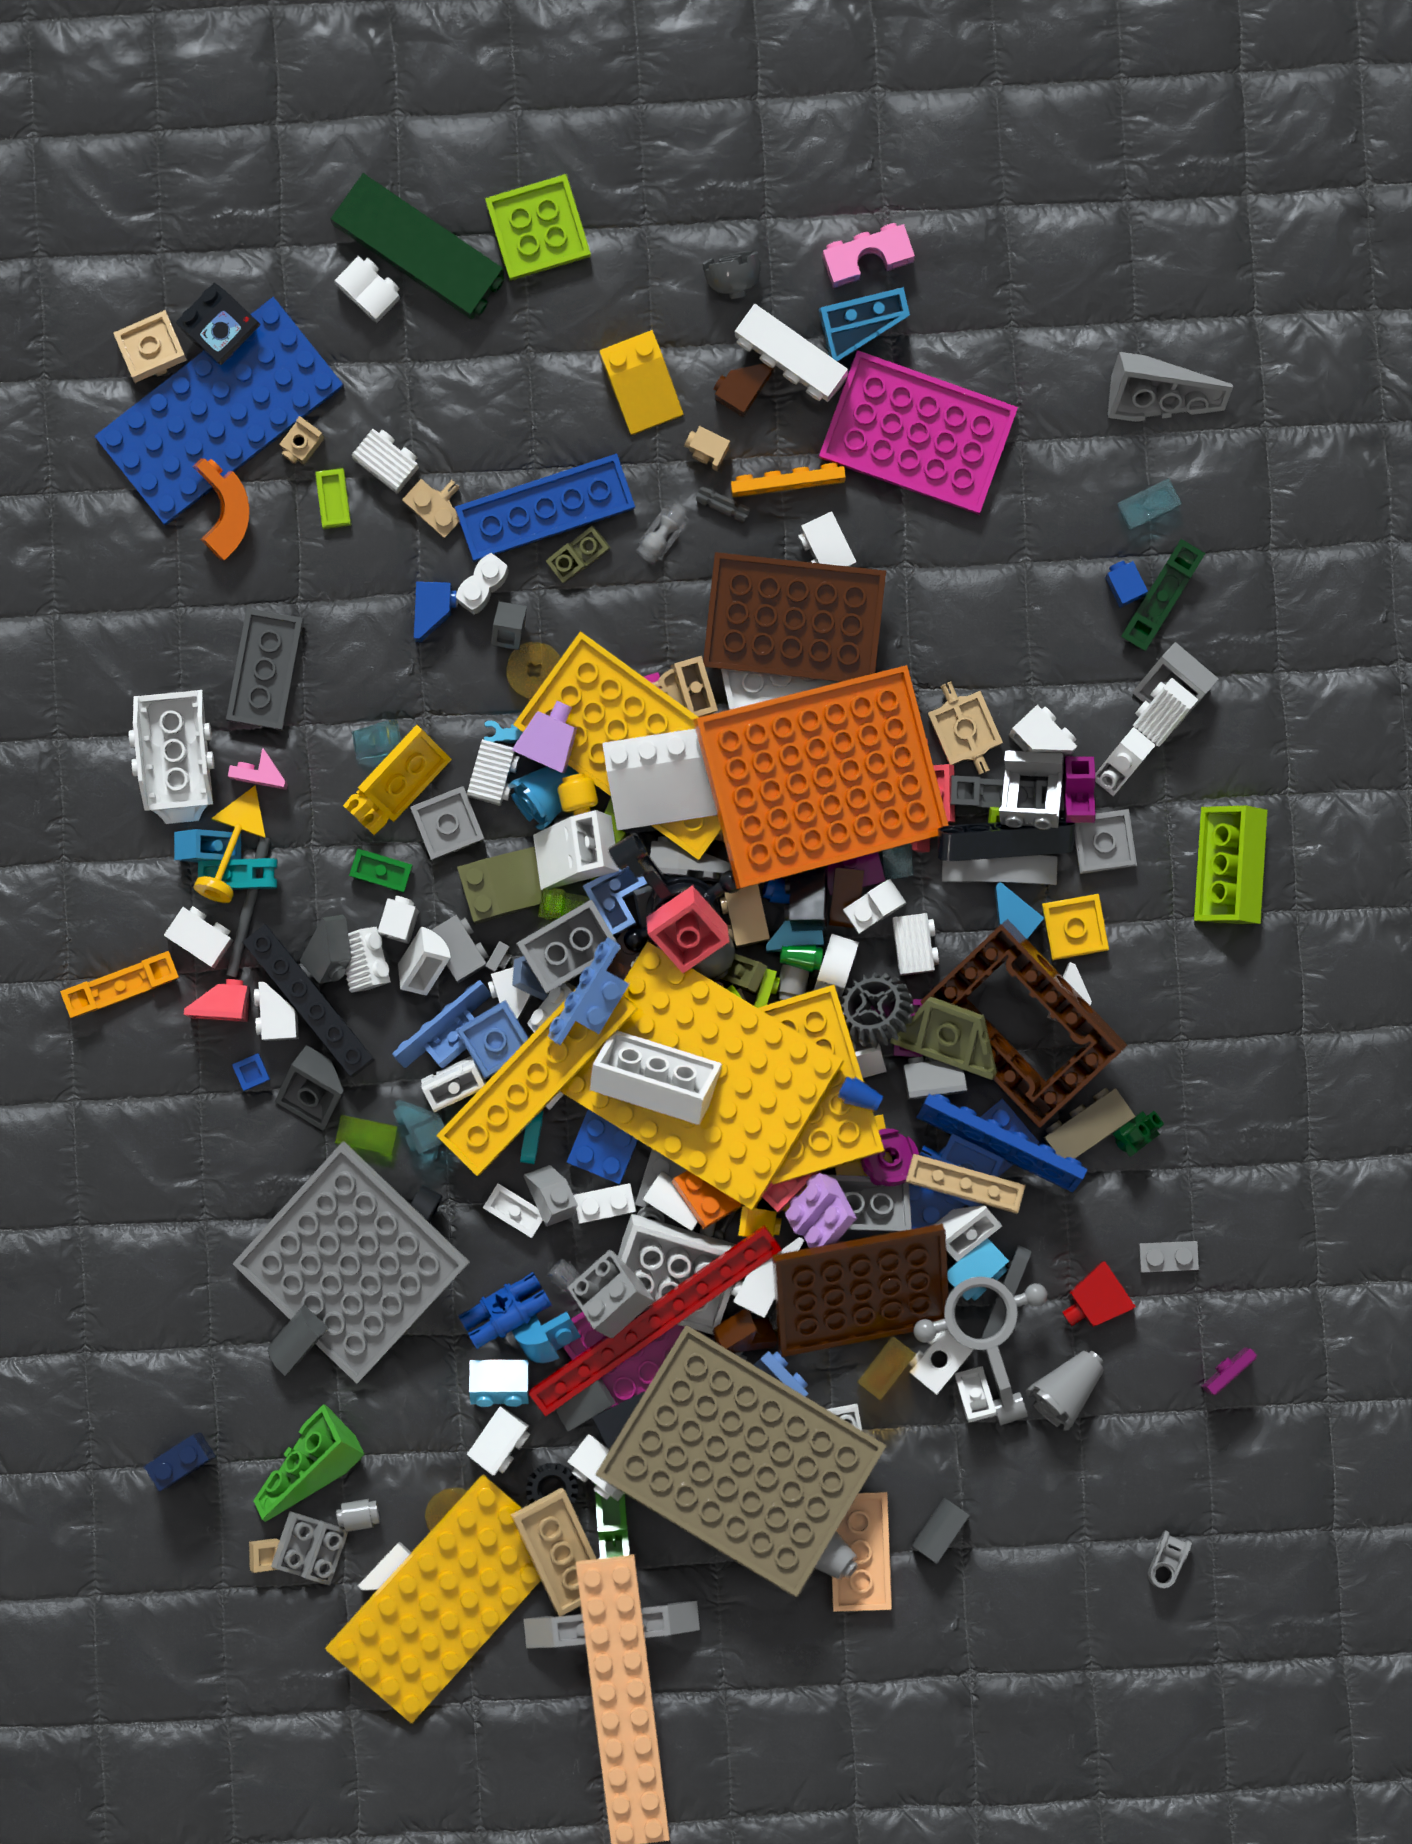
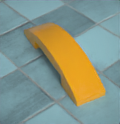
[60,951,179,1019]

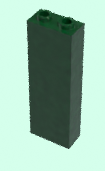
[330,173,505,320]

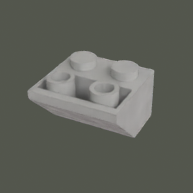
[567,1250,654,1338]

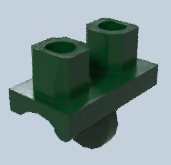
[1113,1111,1164,1157]

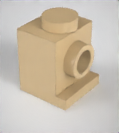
[280,416,324,465]
[684,426,730,471]

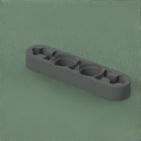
[978,1245,1032,1354]

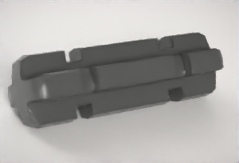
[696,487,750,522]

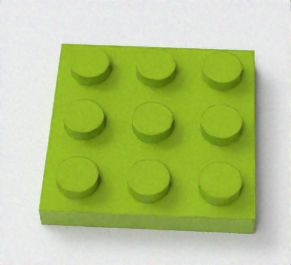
[485,174,591,281]

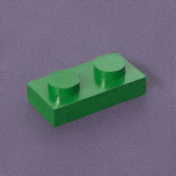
[349,848,413,893]

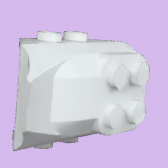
[129,690,214,824]

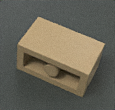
[720,884,770,948]

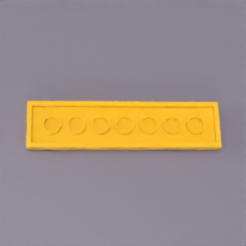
[436,989,638,1176]

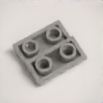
[271,1511,348,1585]

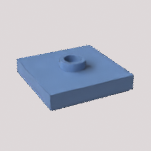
[456,1000,528,1079]

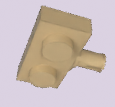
[402,479,460,539]

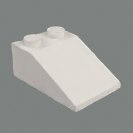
[731,1237,804,1318]

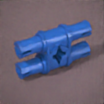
[458,1272,552,1349]

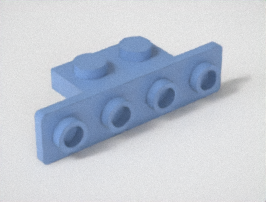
[548,937,629,1045]
[392,980,492,1069]

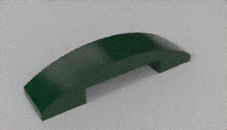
[1121,539,1206,651]

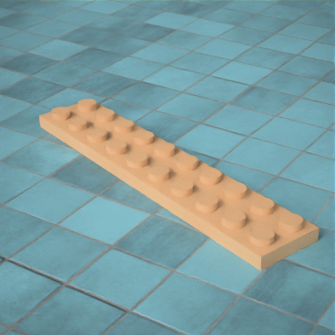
[576,1555,670,1844]

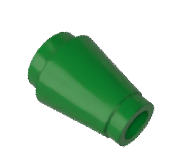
[780,944,823,972]

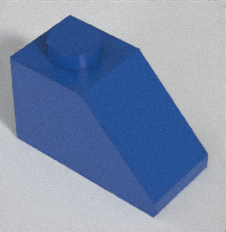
[414,581,457,642]

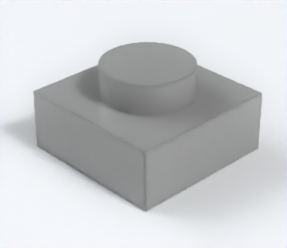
[485,941,512,973]

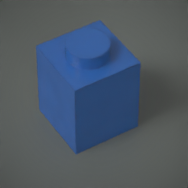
[1105,560,1148,608]

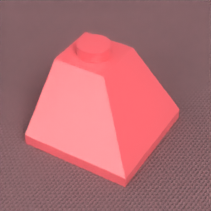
[184,979,250,1022]

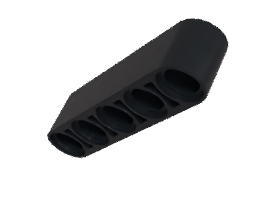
[938,818,1075,861]

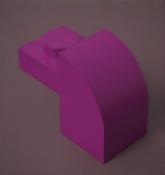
[1064,757,1095,823]

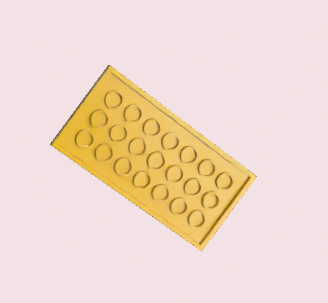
[513,631,721,860]
[325,1474,541,1724]

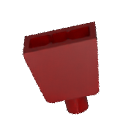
[1062,1261,1136,1327]

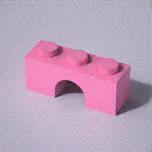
[822,223,915,288]

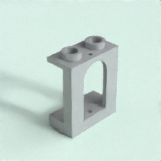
[999,751,1064,829]

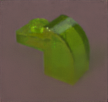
[538,888,589,921]

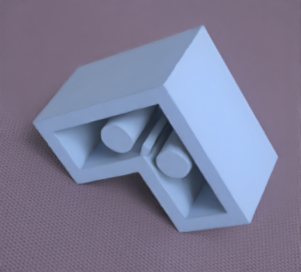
[583,867,647,937]

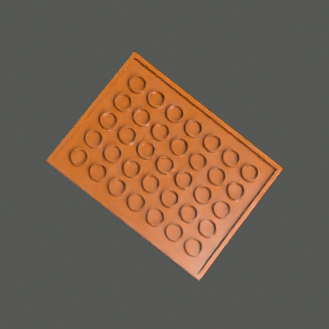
[693,665,949,889]

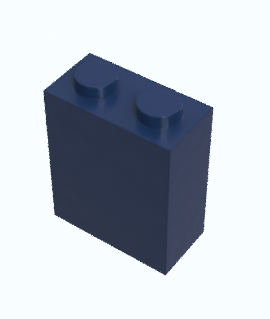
[143,1433,216,1491]

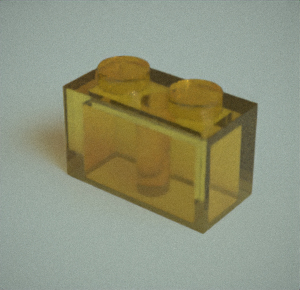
[856,1336,916,1400]

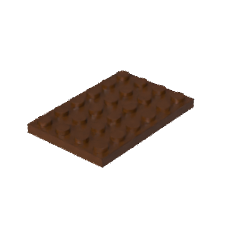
[703,552,886,682]
[772,1223,948,1357]

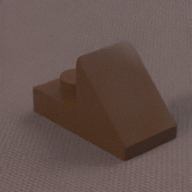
[713,1309,778,1353]

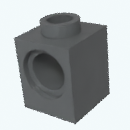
[491,601,527,650]

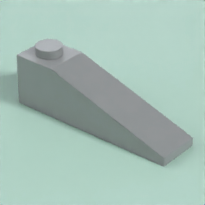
[1108,352,1233,422]

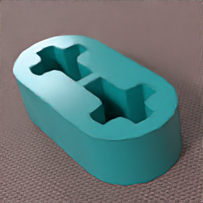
[520,1110,544,1164]

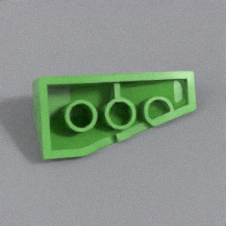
[253,1404,365,1522]

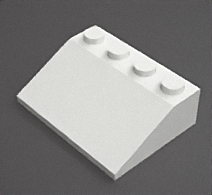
[602,729,718,830]
[618,1213,736,1335]

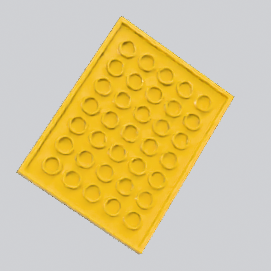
[560,941,844,1211]

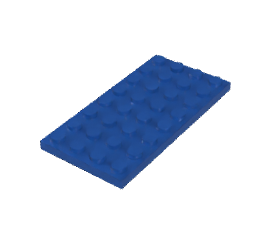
[94,297,344,526]

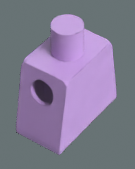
[512,701,577,773]

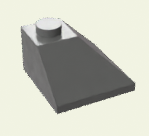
[274,1045,343,1131]

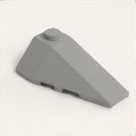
[650,836,764,886]

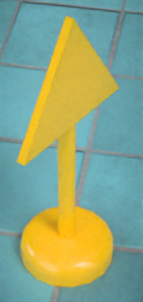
[193,785,265,903]

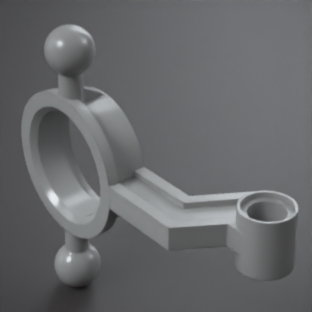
[914,1277,1048,1426]

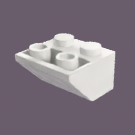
[1009,705,1077,757]
[467,1406,530,1475]

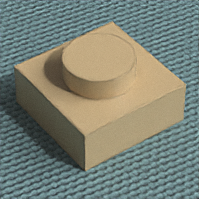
[249,1538,280,1573]

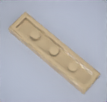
[905,1154,1025,1214]

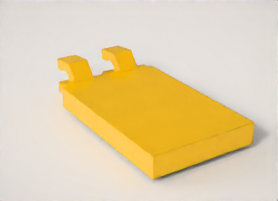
[343,725,452,835]

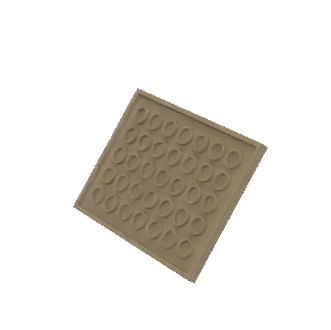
[595,1325,886,1598]

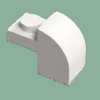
[843,879,906,934]
[814,934,859,997]

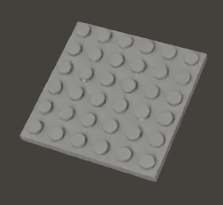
[232,1142,470,1384]

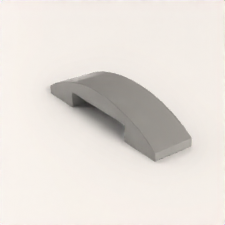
[942,855,1057,885]

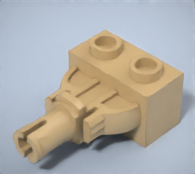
[653,656,718,717]

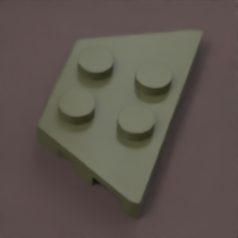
[890,997,997,1080]

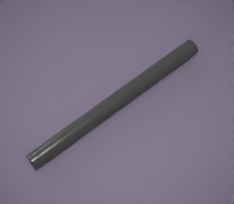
[226,837,271,978]

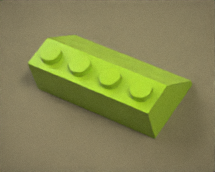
[1194,805,1268,924]

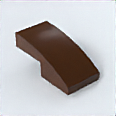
[829,867,864,928]

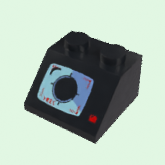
[175,282,260,365]

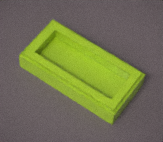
[315,468,351,529]

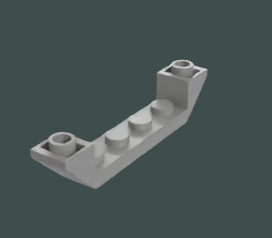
[524,1601,700,1648]

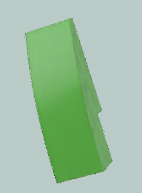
[595,1484,630,1559]

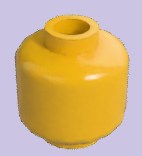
[557,773,598,816]

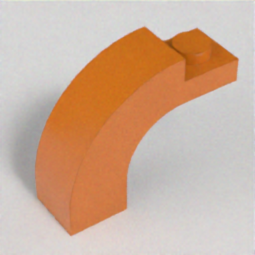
[193,458,249,560]

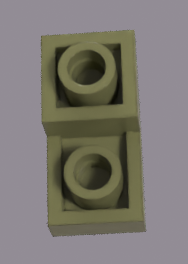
[546,526,611,583]

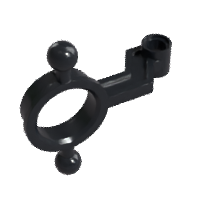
[608,833,741,951]

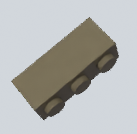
[1043,1087,1136,1159]

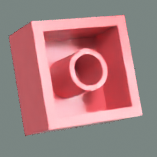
[646,885,729,973]

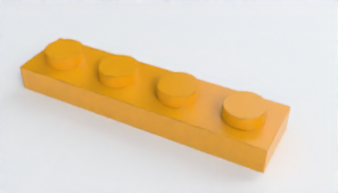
[731,463,846,498]

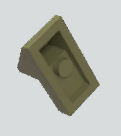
[720,954,767,994]

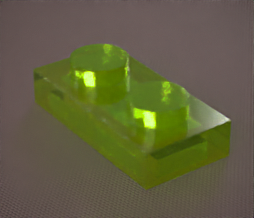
[335,1115,398,1155]

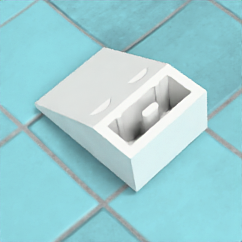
[533,810,619,891]

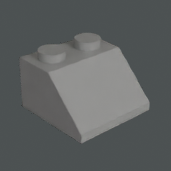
[1132,642,1218,729]
[903,1057,967,1100]

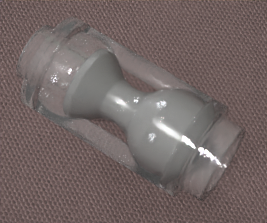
[636,503,690,565]

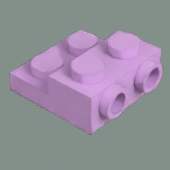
[785,1173,857,1248]

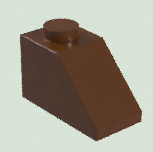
[713,363,774,418]

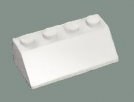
[735,303,848,402]
[590,1031,722,1125]

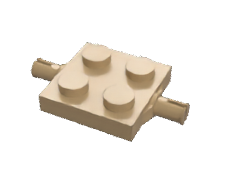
[927,682,1003,775]

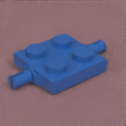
[919,1134,1004,1207]

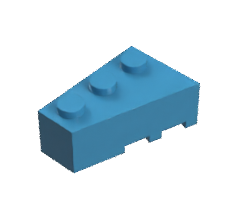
[818,287,910,361]

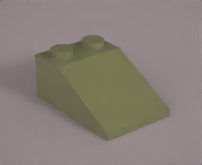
[457,847,557,925]

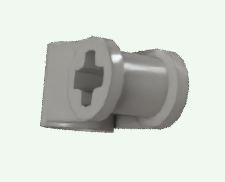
[1147,1530,1192,1588]

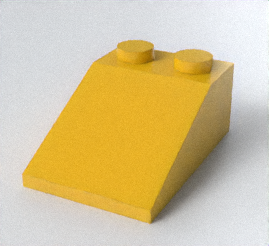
[599,330,684,435]

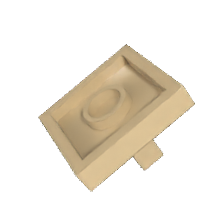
[113,310,187,383]

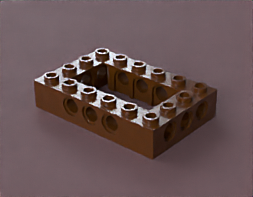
[920,919,1127,1128]

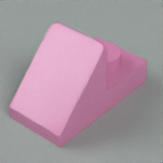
[228,748,288,790]

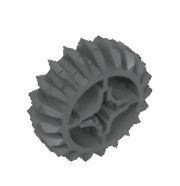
[839,972,915,1048]

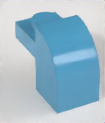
[512,1311,581,1363]

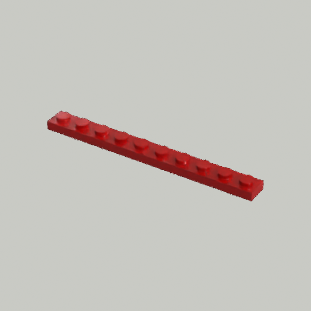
[528,1225,782,1417]

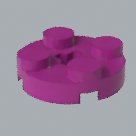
[860,1128,919,1186]

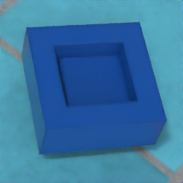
[232,1053,271,1092]

